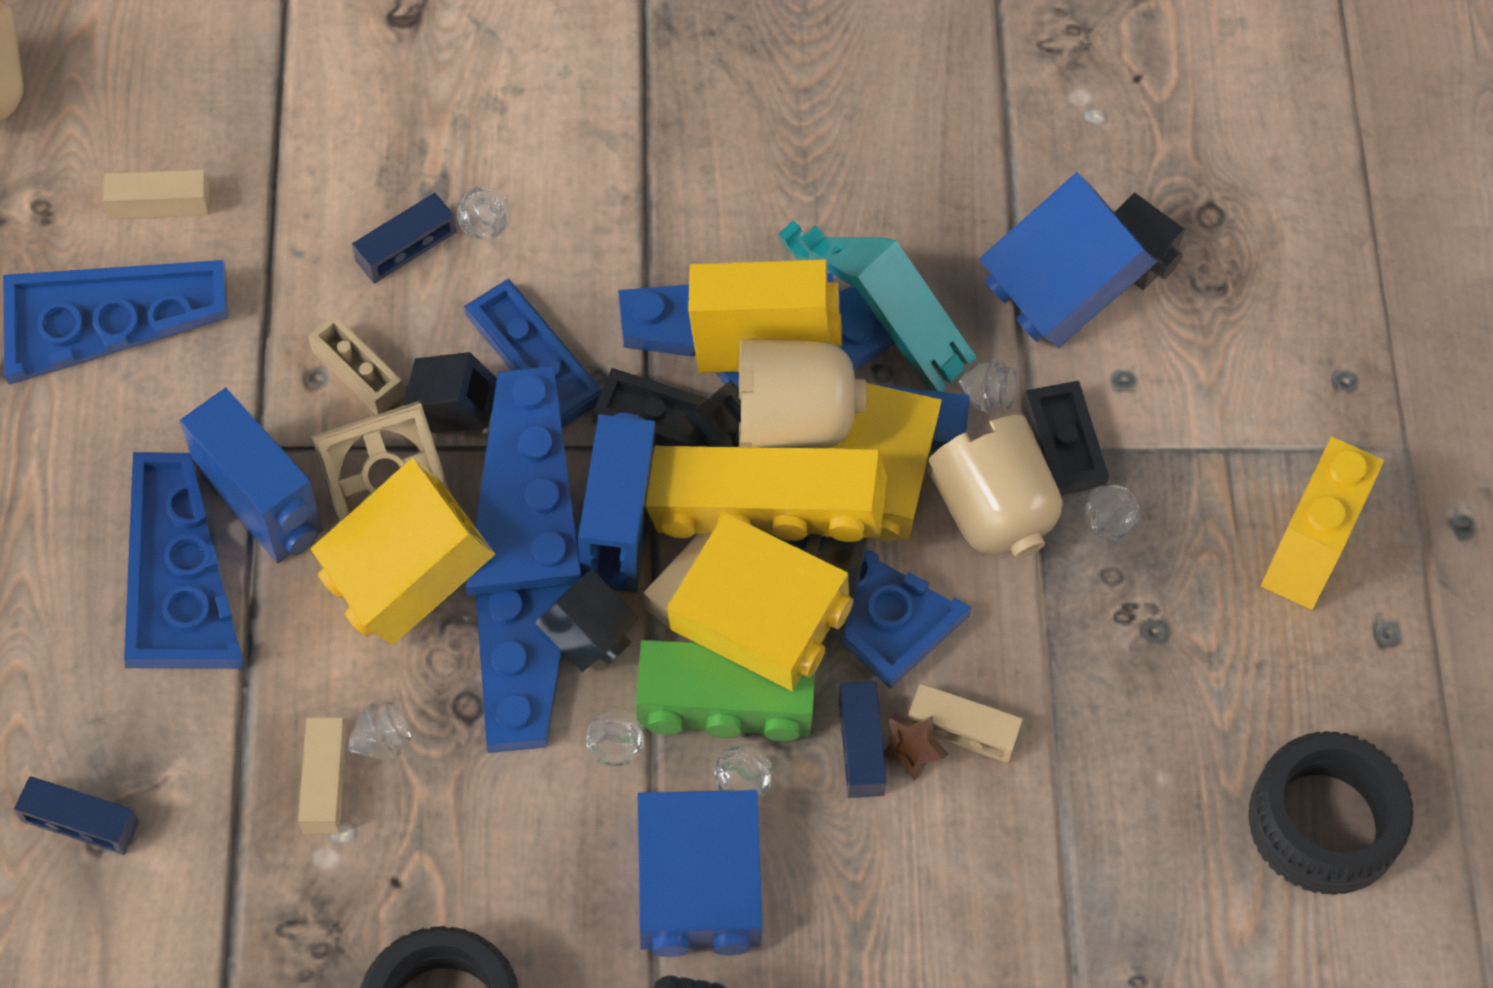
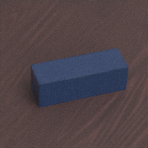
[352,192,457,284]
[838,681,887,798]
[14,776,139,855]

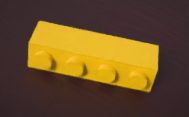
[645,446,887,542]

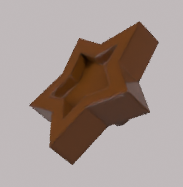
[884,714,948,781]

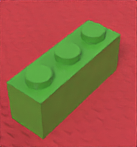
[636,640,815,741]

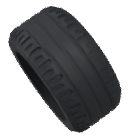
[1248,731,1413,895]
[360,926,519,988]

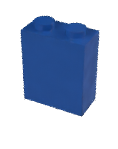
[979,172,1157,348]
[179,387,323,564]
[578,413,656,593]
[638,790,762,957]

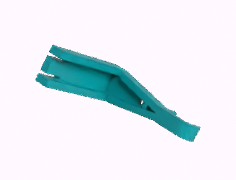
[779,220,977,392]

